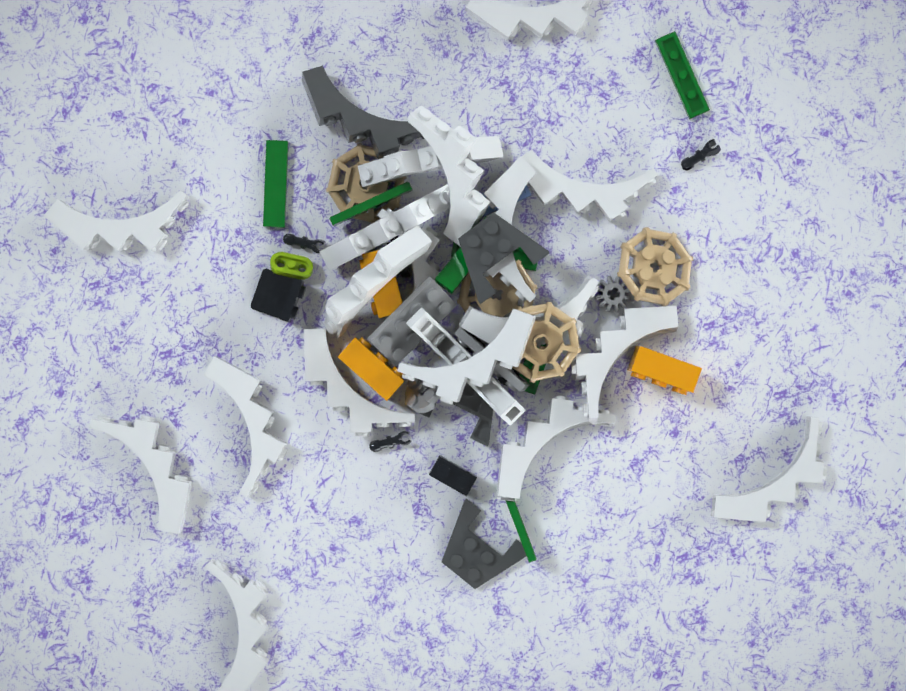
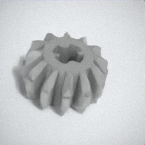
[595,276,631,312]

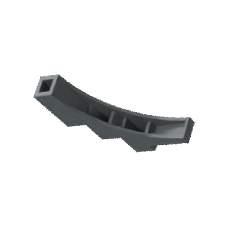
[302,65,425,159]

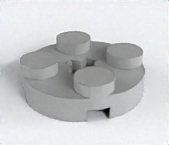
[405,378,441,413]

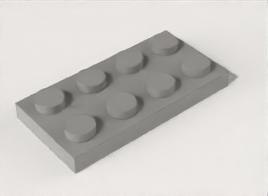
[367,276,457,367]
[454,327,530,392]

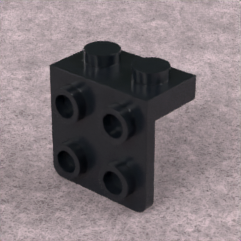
[251,269,306,322]

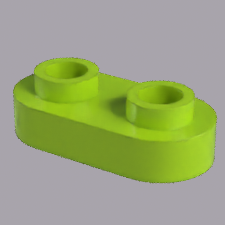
[270,252,313,280]

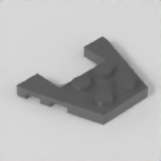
[458,212,549,304]
[412,378,498,447]
[441,498,526,589]

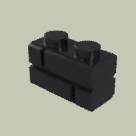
[429,455,477,497]

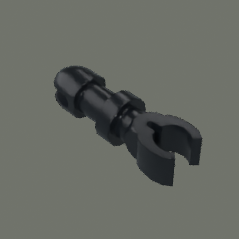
[681,139,721,171]
[283,234,326,253]
[369,431,412,452]

